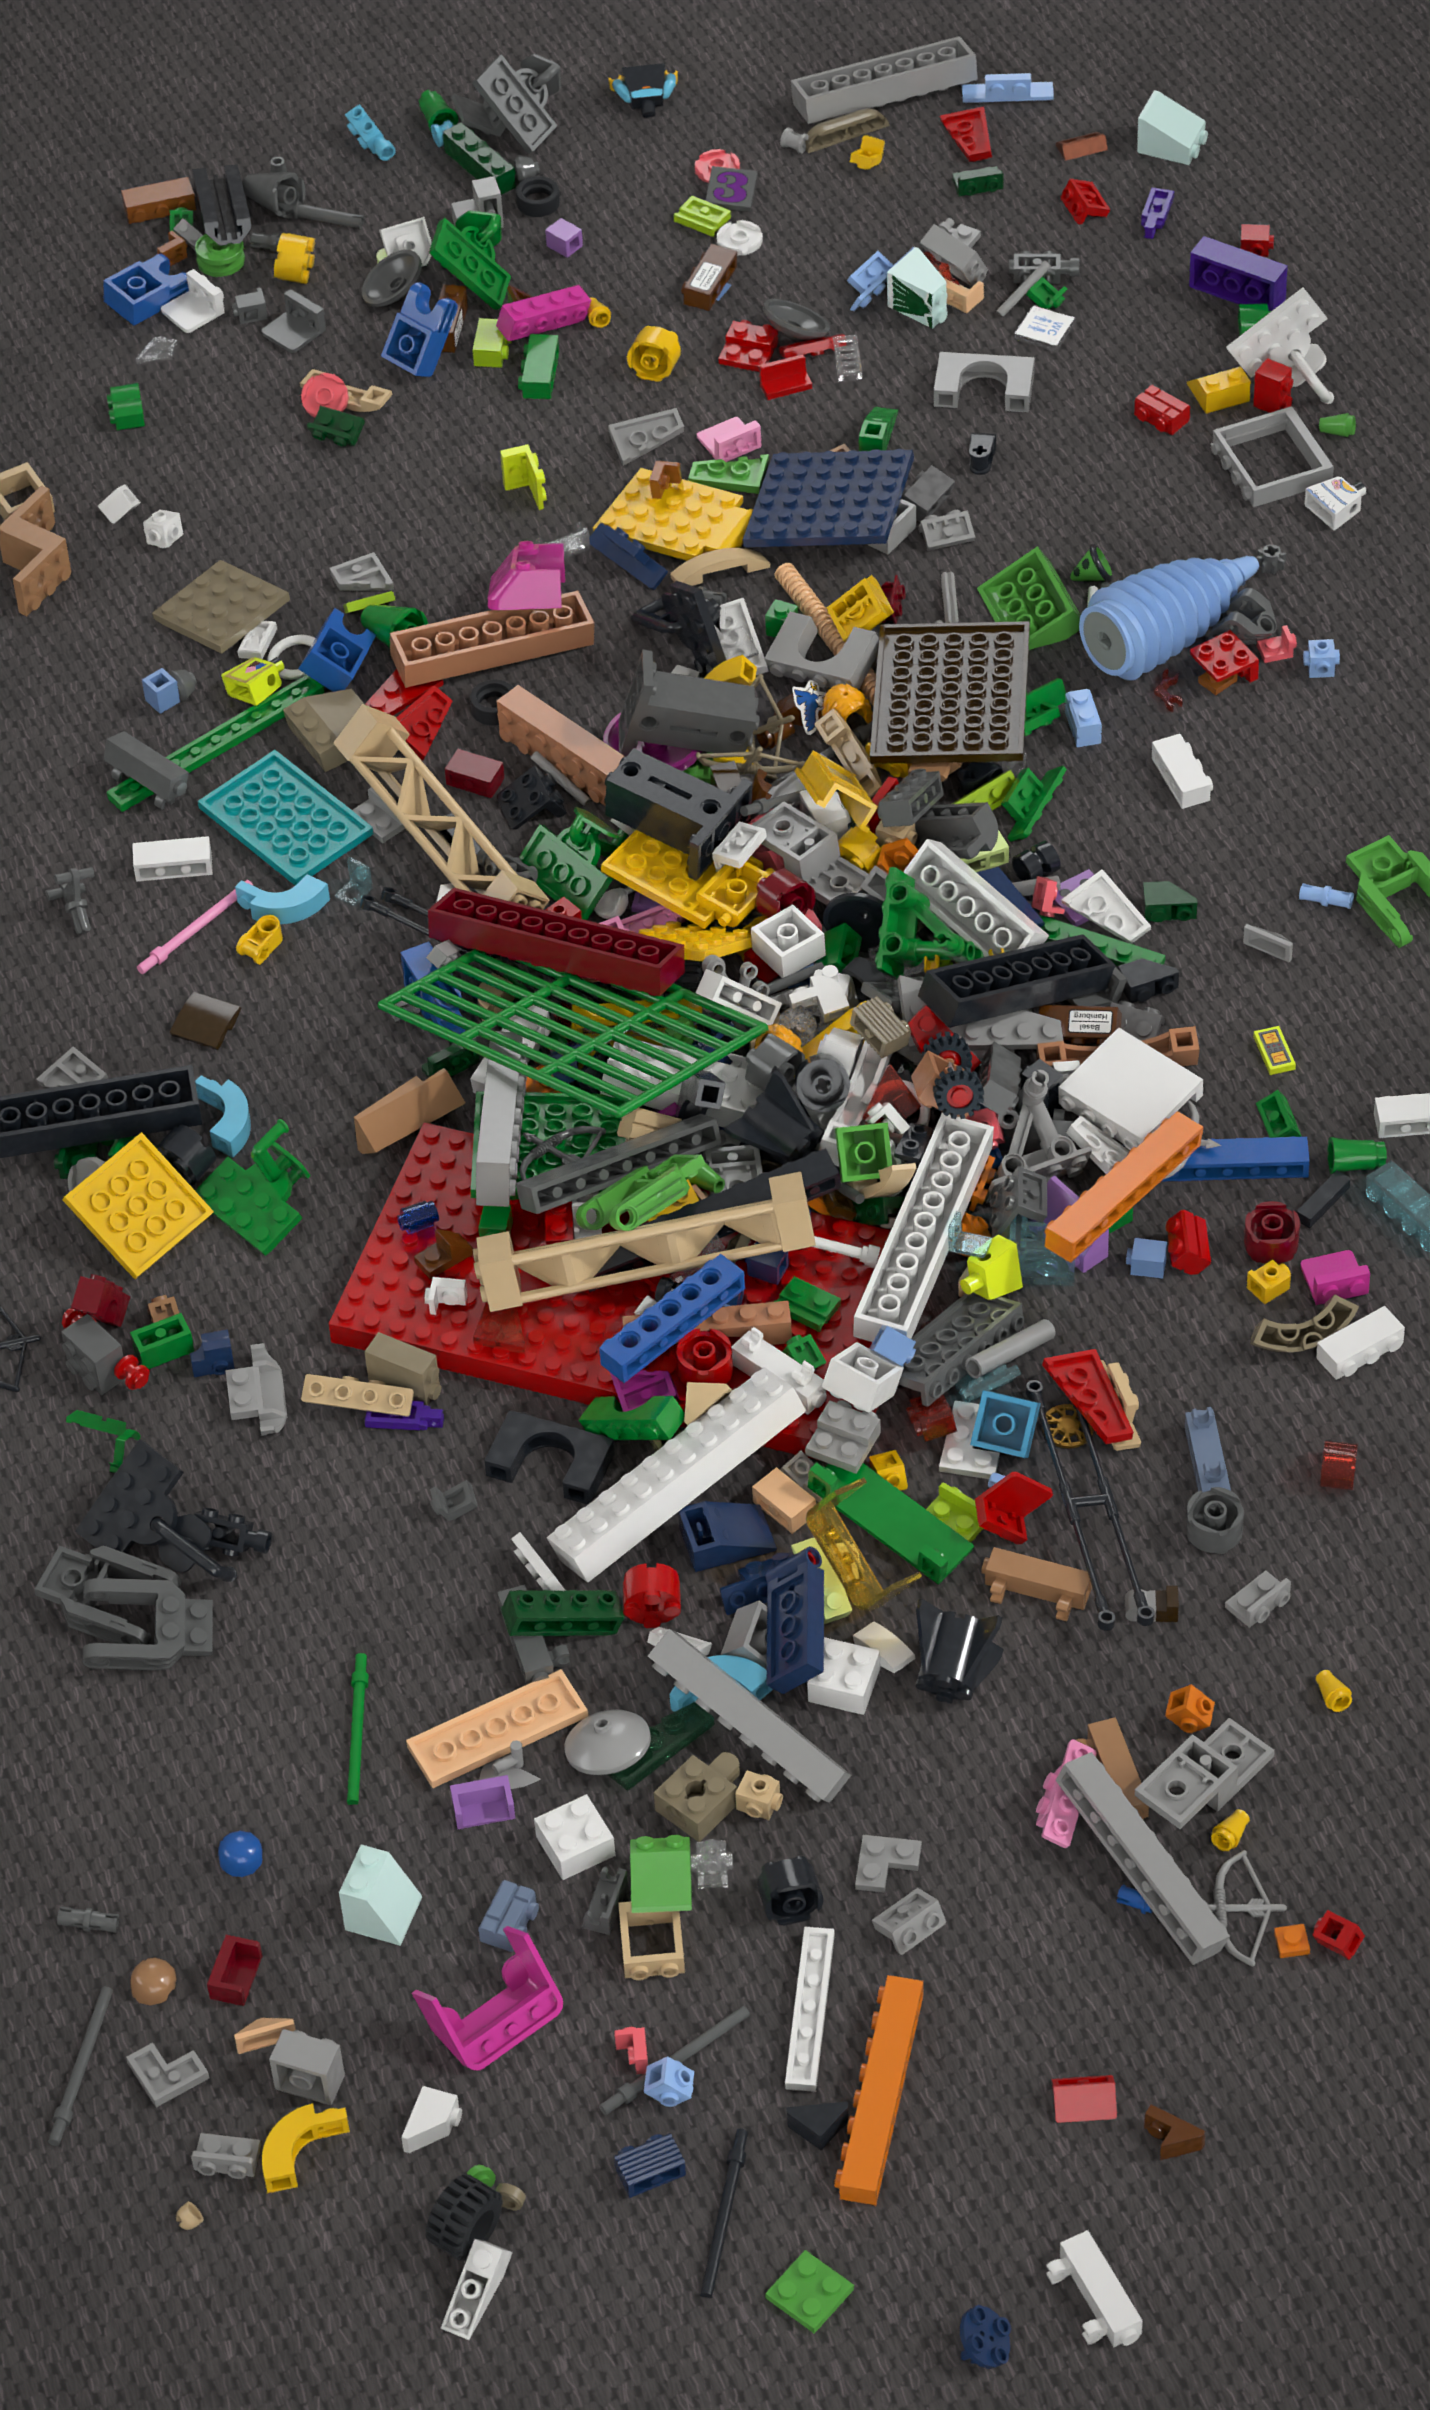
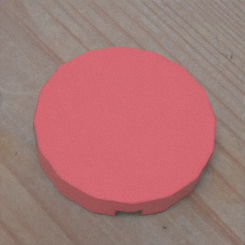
[695,149,740,183]
[301,373,349,418]

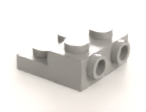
[805,1400,881,1474]

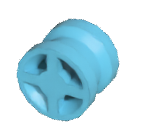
[431,120,453,147]

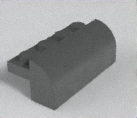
[914,802,998,860]

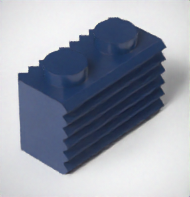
[614,2133,686,2198]

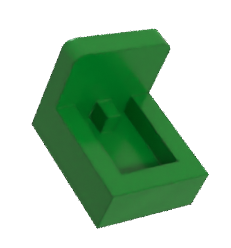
[1026,277,1067,310]

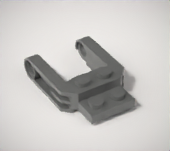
[35,1546,182,1645]
[82,1578,213,1670]

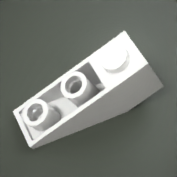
[441,2239,513,2340]

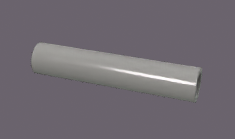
[965,1319,1055,1378]

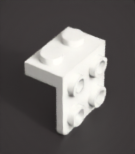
[161,269,225,333]

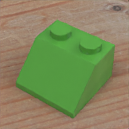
[835,1122,892,1183]

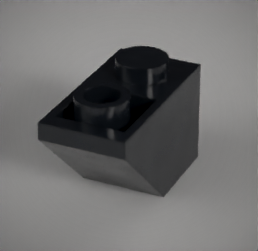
[1118,958,1179,1003]

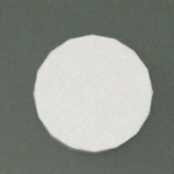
[717,220,763,255]

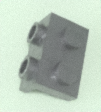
[1110,1001,1165,1041]

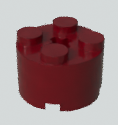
[756,868,816,919]
[1244,1201,1300,1264]

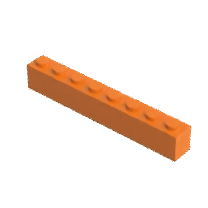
[1044,1111,1203,1263]
[835,1975,924,2205]

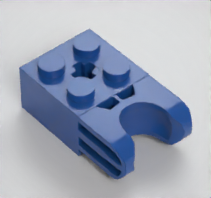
[104,254,189,326]
[381,282,458,377]
[298,608,376,692]
[400,941,465,1034]

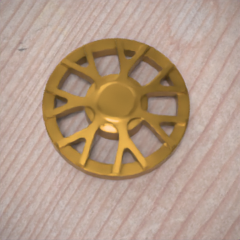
[1042,1404,1094,1448]

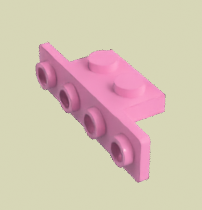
[1036,1739,1097,1848]

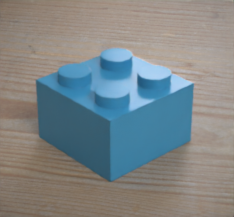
[970,1390,1041,1458]

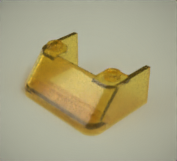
[806,1478,922,1611]

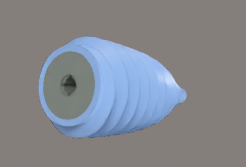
[1079,556,1259,681]

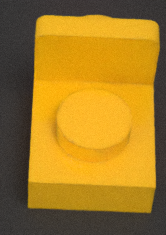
[869,1450,908,1491]

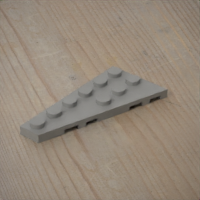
[897,975,1063,1051]

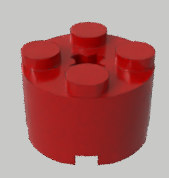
[676,1328,733,1387]
[623,1563,681,1628]

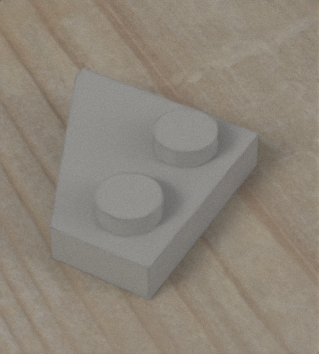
[330,552,394,591]

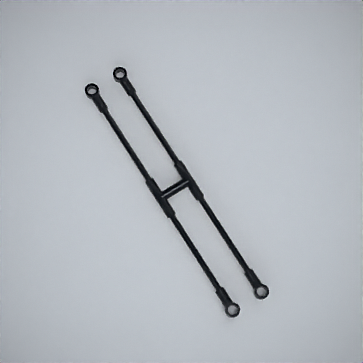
[360,887,609,1007]
[1026,1380,1155,1631]

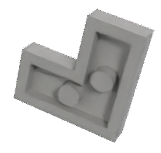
[855,1835,922,1893]
[126,2043,209,2107]

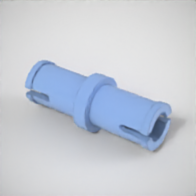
[1299,883,1354,909]

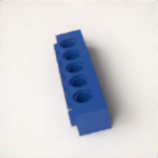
[599,1254,745,1383]

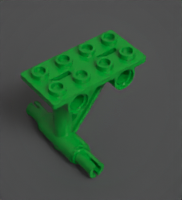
[875,867,984,980]

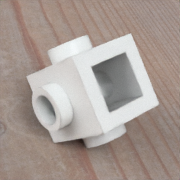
[143,510,183,548]

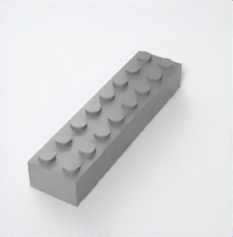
[791,36,978,124]
[476,1031,528,1207]

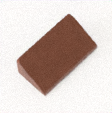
[1055,132,1108,161]

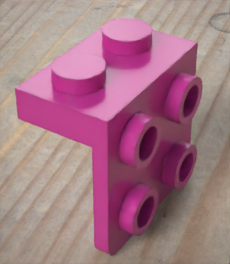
[1300,1250,1370,1305]

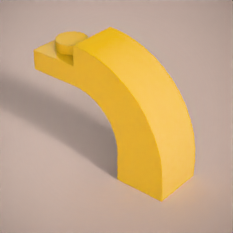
[704,655,757,686]
[262,2104,350,2193]

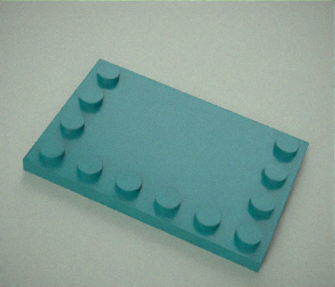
[198,750,373,886]

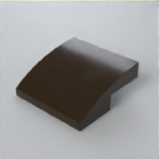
[170,992,242,1050]

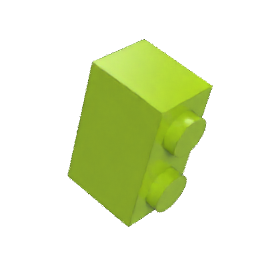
[473,318,511,367]

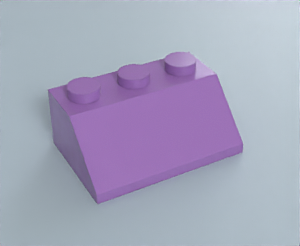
[1029,1176,1109,1273]

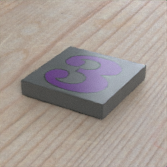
[706,166,758,212]

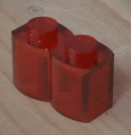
[906,1394,957,1442]

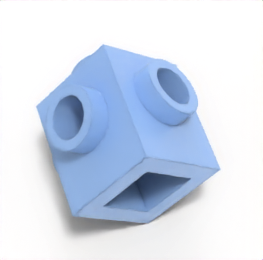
[1303,639,1340,678]
[644,2056,694,2107]

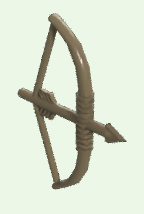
[747,674,795,780]
[696,746,805,775]

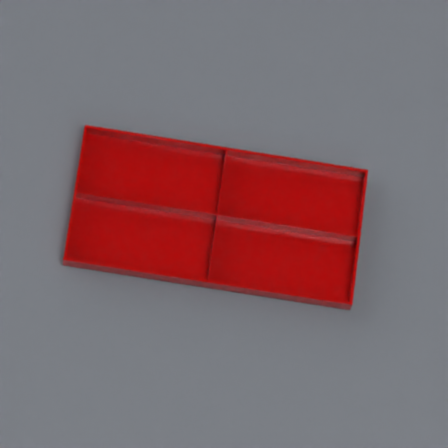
[329,1122,891,1461]

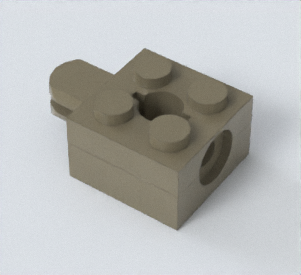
[654,1752,740,1842]

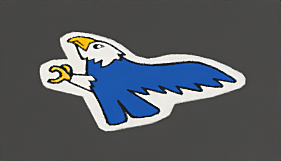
[793,680,826,735]

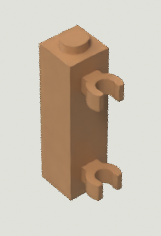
[981,1547,1092,1621]
[1076,1717,1149,1819]

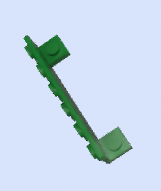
[807,1462,974,1585]

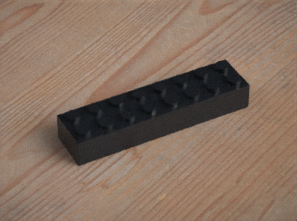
[918,934,1116,1028]
[0,1065,202,1158]

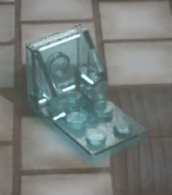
[1009,1214,1075,1286]

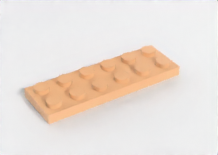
[406,1669,588,1788]

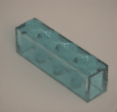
[1366,1160,1430,1252]

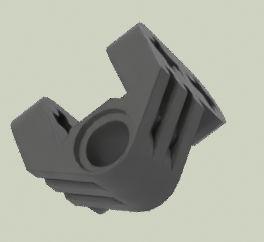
[1209,588,1277,645]

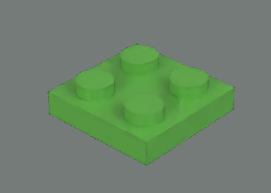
[765,2250,854,2333]

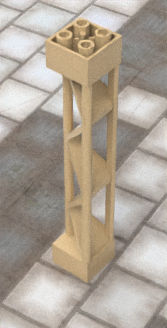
[333,704,550,909]
[473,1172,816,1312]

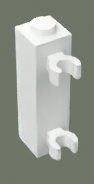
[731,1327,826,1415]
[1046,2230,1142,2347]

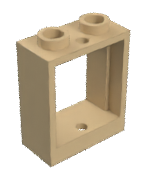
[0,462,55,520]
[618,1902,685,1980]

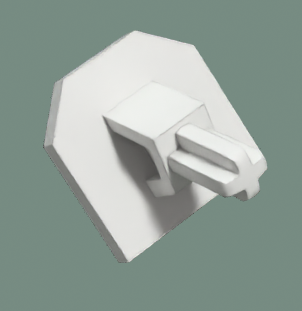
[379,217,432,266]

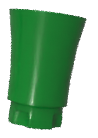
[418,90,458,133]
[1327,1137,1387,1174]

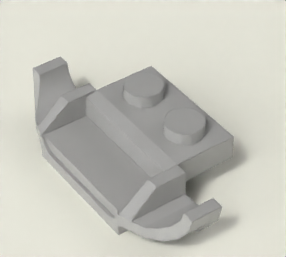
[226,1343,288,1436]

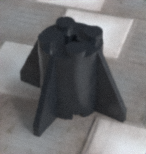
[724,1070,825,1165]
[915,1599,1004,1704]

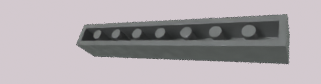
[515,1114,722,1214]

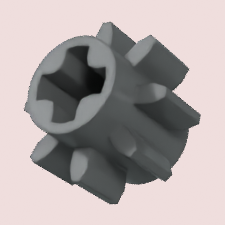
[1256,544,1286,575]

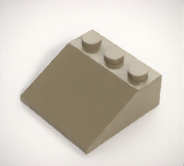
[283,689,365,772]

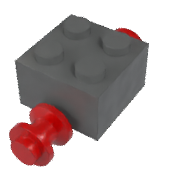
[61,1308,150,1395]

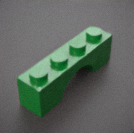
[578,1396,685,1440]

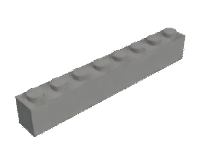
[648,1629,851,1803]
[1056,1752,1230,1965]

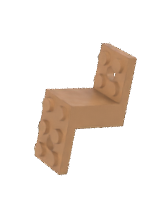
[0,485,71,616]

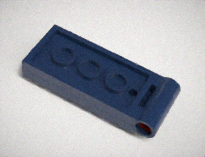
[766,1546,824,1694]

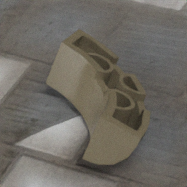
[1250,1294,1359,1353]

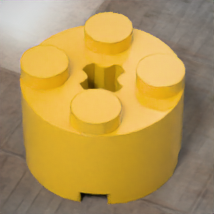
[274,233,315,284]
[627,326,681,382]
[838,825,884,874]

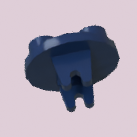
[959,2305,1011,2369]

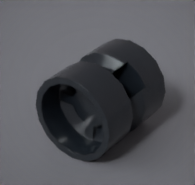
[1012,840,1061,881]

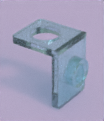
[335,857,373,906]
[948,1211,992,1258]

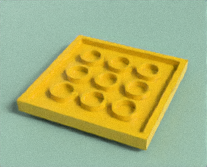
[639,921,752,962]
[62,1132,214,1279]

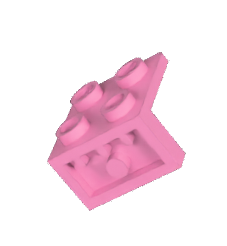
[697,417,761,462]

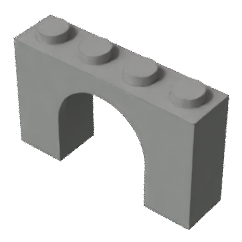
[934,352,1034,412]
[764,612,879,690]

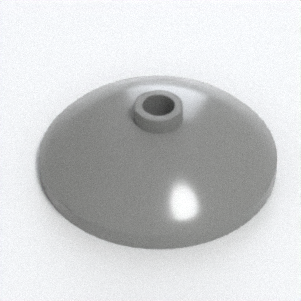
[564,1709,651,1775]

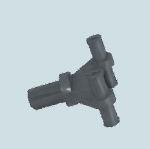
[45,867,94,934]

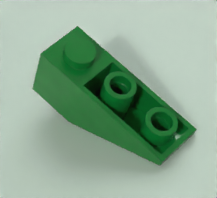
[859,407,898,451]

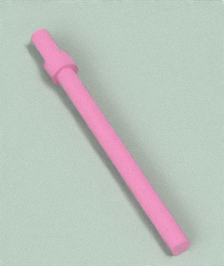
[137,880,253,974]

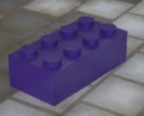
[1189,236,1288,311]

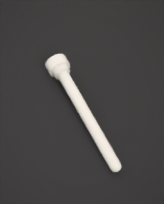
[811,1236,880,1268]

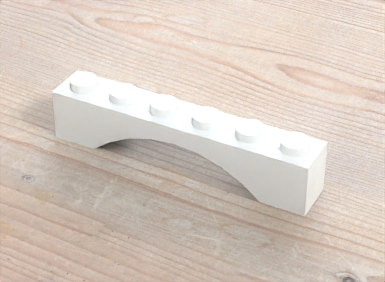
[819,1040,893,1166]

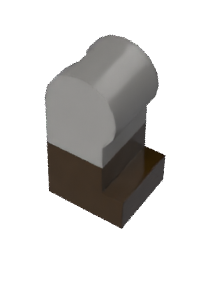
[1125,1586,1179,1622]

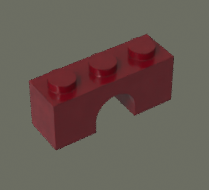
[71,1274,131,1327]

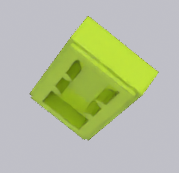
[343,591,395,613]

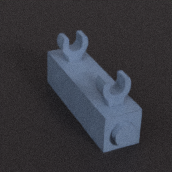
[1185,1407,1231,1492]

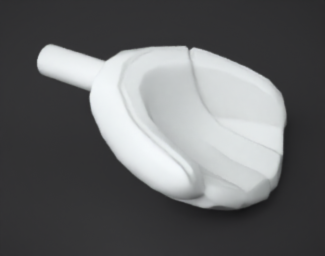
[594,887,635,919]

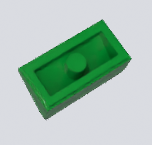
[1256,1090,1302,1138]

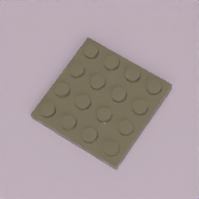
[152,560,290,654]

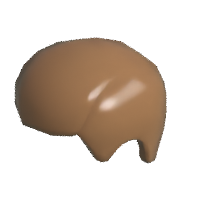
[130,1958,176,2006]

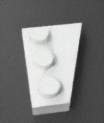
[1061,869,1151,944]
[511,1532,566,1591]

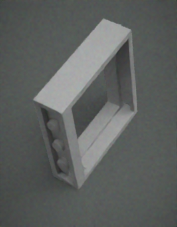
[1210,406,1334,507]

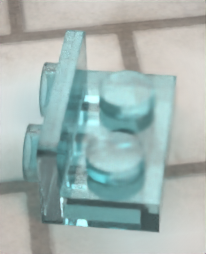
[955,1364,1021,1403]

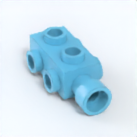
[345,104,396,161]

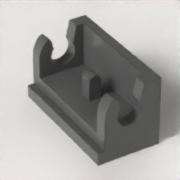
[581,1867,628,1935]

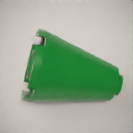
[361,605,428,648]

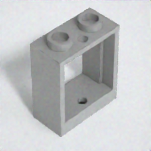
[920,224,988,287]

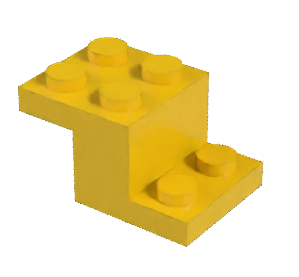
[827,575,894,642]

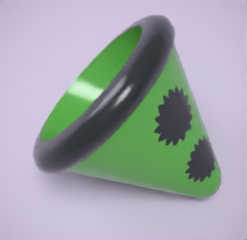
[1070,544,1113,582]

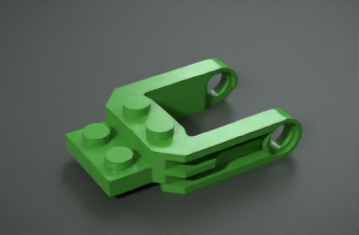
[1346,835,1430,948]
[576,1155,706,1231]

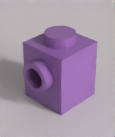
[546,218,583,258]

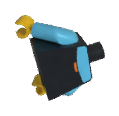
[608,63,678,118]

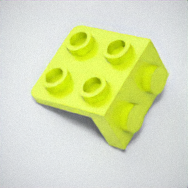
[500,444,547,510]

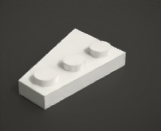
[1066,1116,1129,1174]

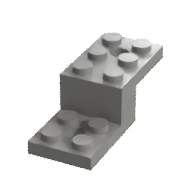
[752,801,869,905]
[702,1130,762,1195]
[1135,1718,1274,1829]

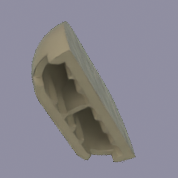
[805,108,889,153]

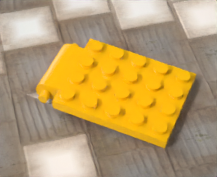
[593,468,753,561]
[601,830,775,929]

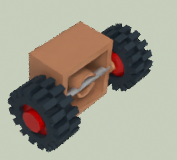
[911,1032,984,1119]

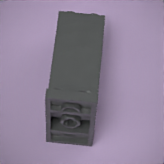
[618,650,760,757]

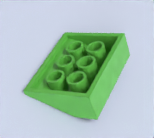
[977,546,1081,650]

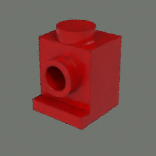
[1313,1910,1365,1960]

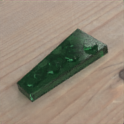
[607,1702,715,1791]

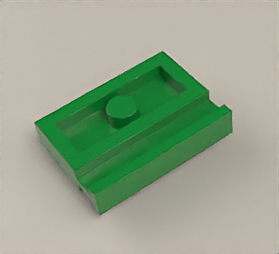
[774,1276,841,1332]

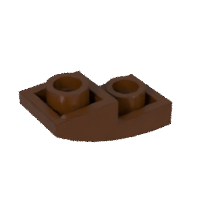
[751,769,772,804]

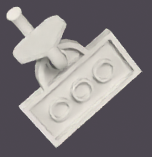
[1226,288,1334,404]

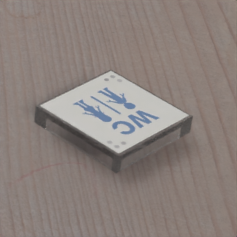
[1014,305,1076,352]

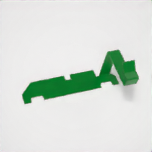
[66,1410,141,1473]

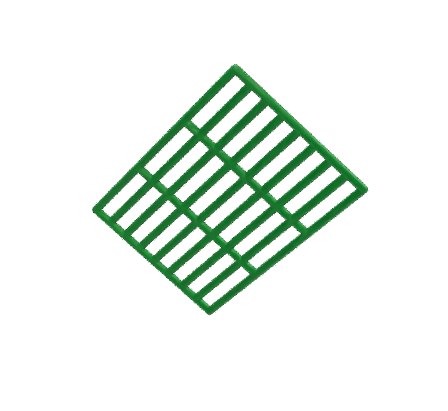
[378,949,768,1118]

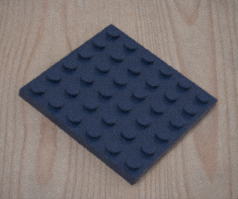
[743,449,914,547]

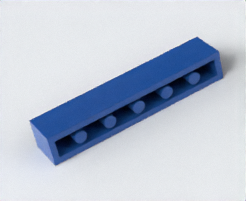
[1162,1136,1309,1181]

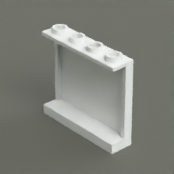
[1058,1028,1203,1150]

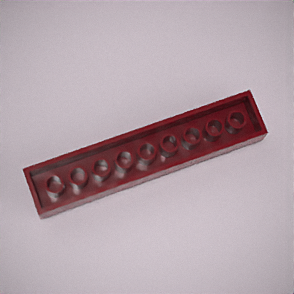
[428,888,685,996]

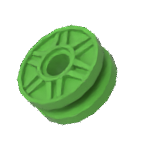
[195,234,245,277]

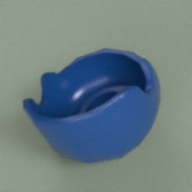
[218,1831,262,1877]

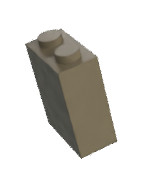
[365,1332,441,1406]

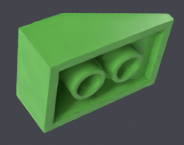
[630,1835,692,1913]

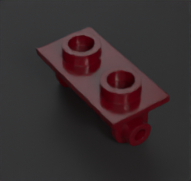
[881,575,906,624]

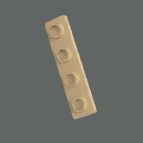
[1101,1360,1141,1451]
[301,1374,414,1417]

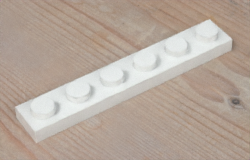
[785,1927,835,2092]

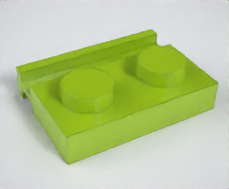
[674,196,731,237]

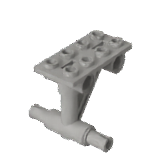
[985,1070,1092,1203]

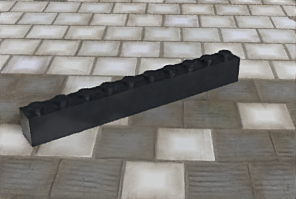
[589,1148,842,1292]

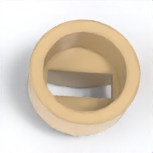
[176,2202,203,2230]

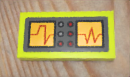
[1253,1026,1296,1075]

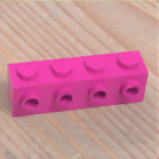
[496,285,591,342]

